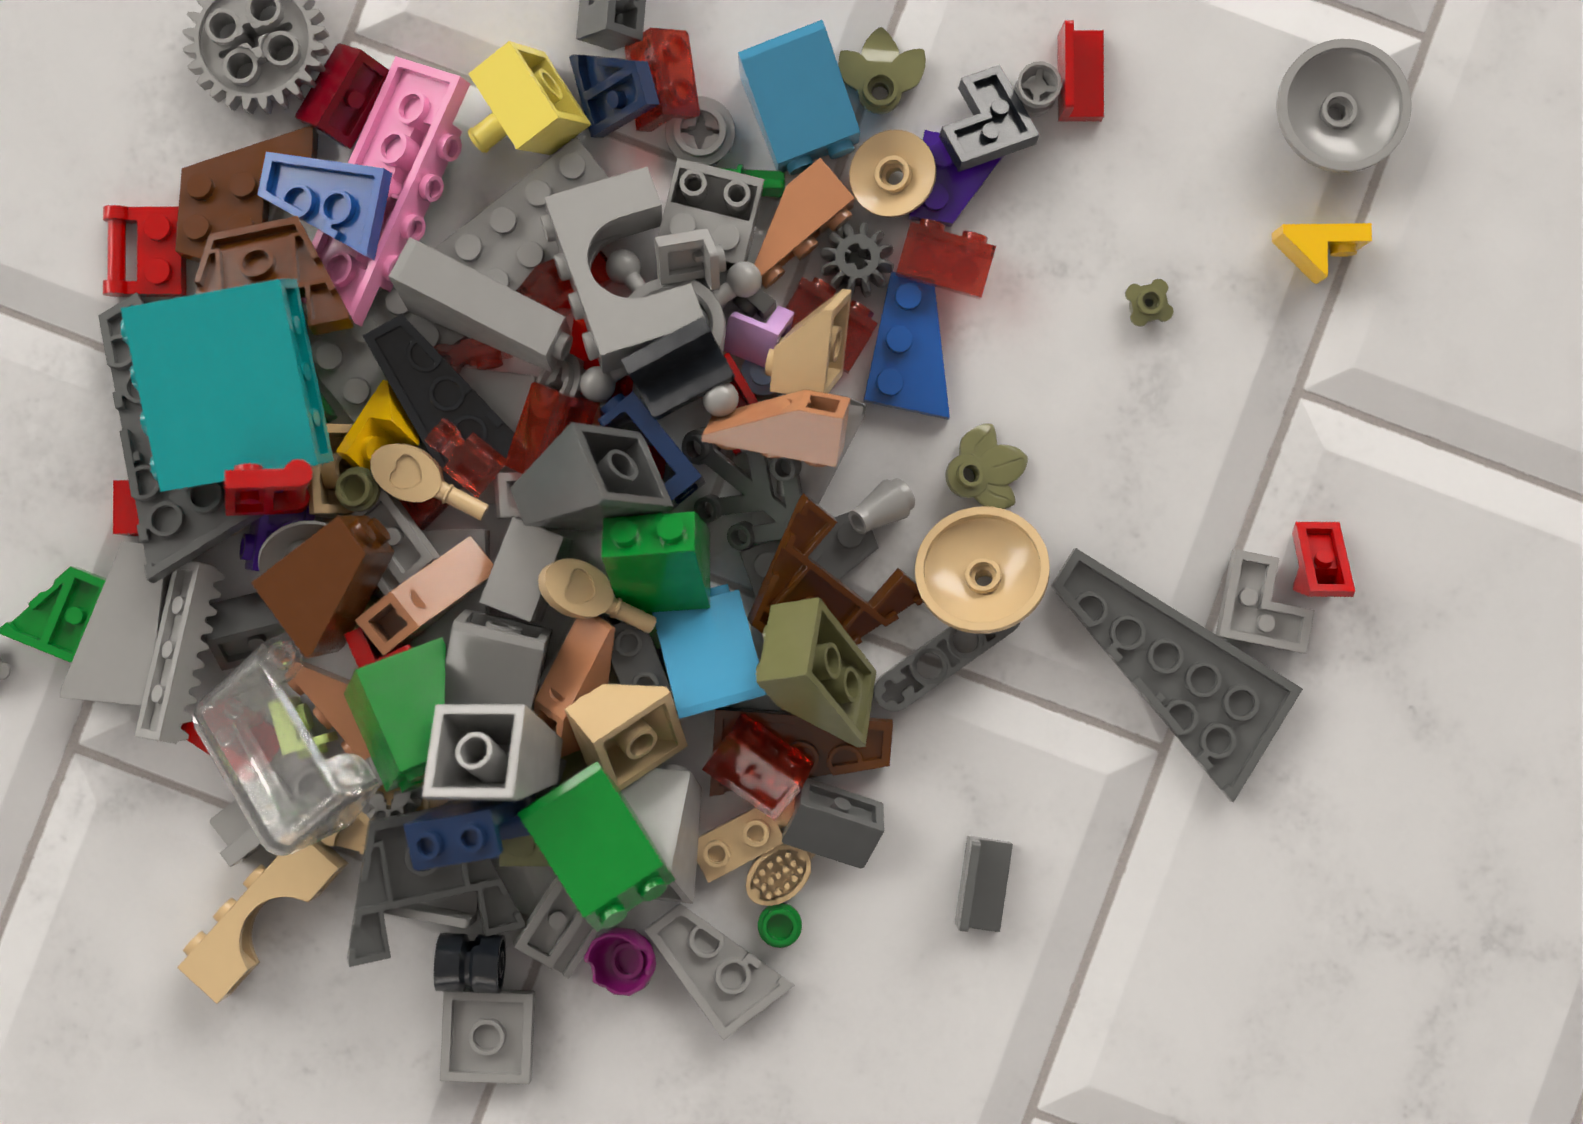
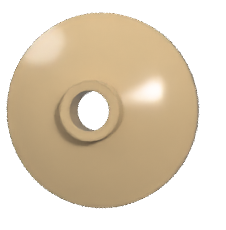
[849,130,936,218]

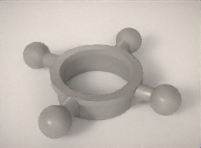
[580,249,762,417]

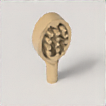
[370,443,489,521]
[538,558,656,634]
[745,844,816,906]

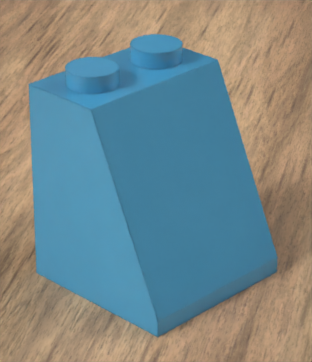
[738,20,860,175]
[652,584,767,719]

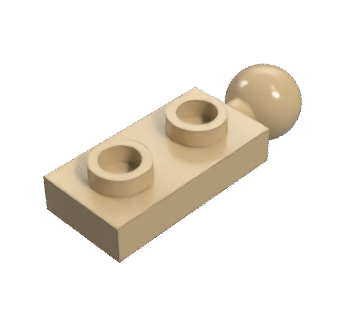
[697,793,795,883]

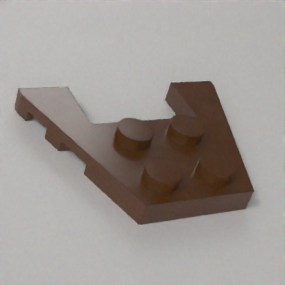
[175,126,319,263]
[194,216,354,336]
[747,493,924,645]

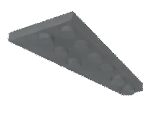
[98,292,263,584]
[1051,548,1303,802]

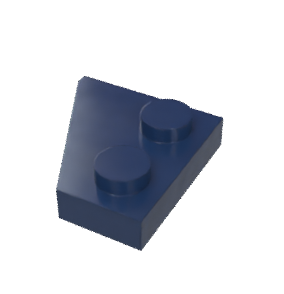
[569,54,660,137]

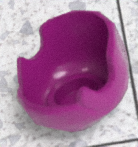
[584,927,656,996]

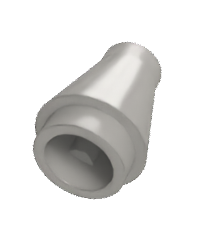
[848,478,915,534]

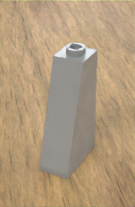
[388,237,573,372]
[60,537,172,706]

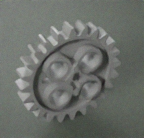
[182,0,330,115]

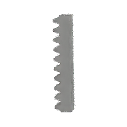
[134,561,225,744]

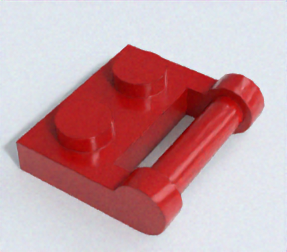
[103,205,187,297]
[224,459,313,516]

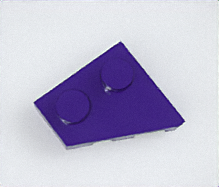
[908,130,1004,227]

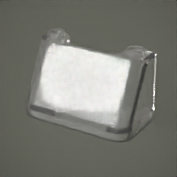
[193,632,380,856]

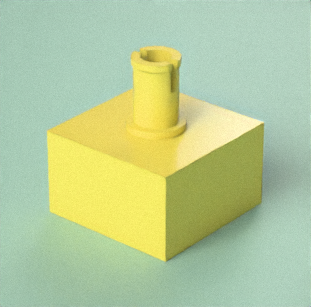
[468,41,591,155]

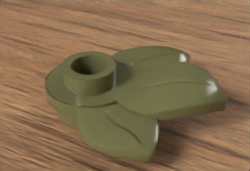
[838,27,926,114]
[945,423,1028,509]

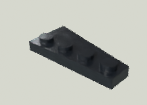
[362,314,531,490]

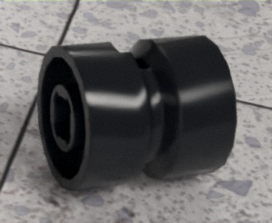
[434,933,506,994]

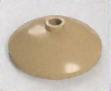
[915,506,1050,634]

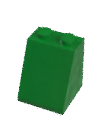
[601,511,710,613]
[344,637,446,793]
[517,761,676,932]

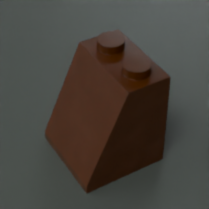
[251,516,395,659]

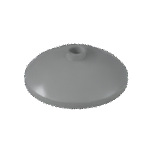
[1276,39,1412,173]

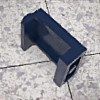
[598,392,706,510]
[404,793,537,871]

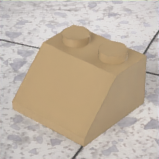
[765,289,852,394]
[565,684,688,790]

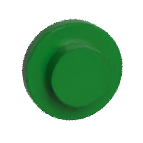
[758,903,802,948]

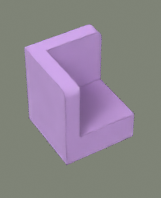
[723,306,795,367]

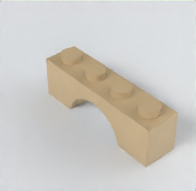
[177,828,348,1004]

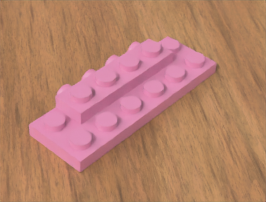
[301,57,470,327]

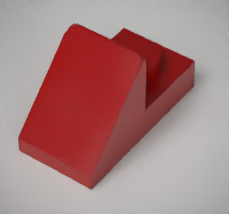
[1292,522,1356,597]

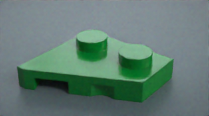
[0,566,106,663]

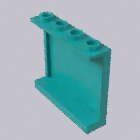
[120,279,334,492]

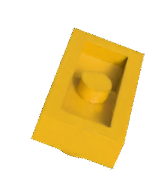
[1272,223,1372,284]
[335,380,420,470]

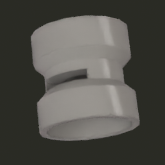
[1014,61,1062,117]

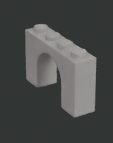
[540,167,706,373]

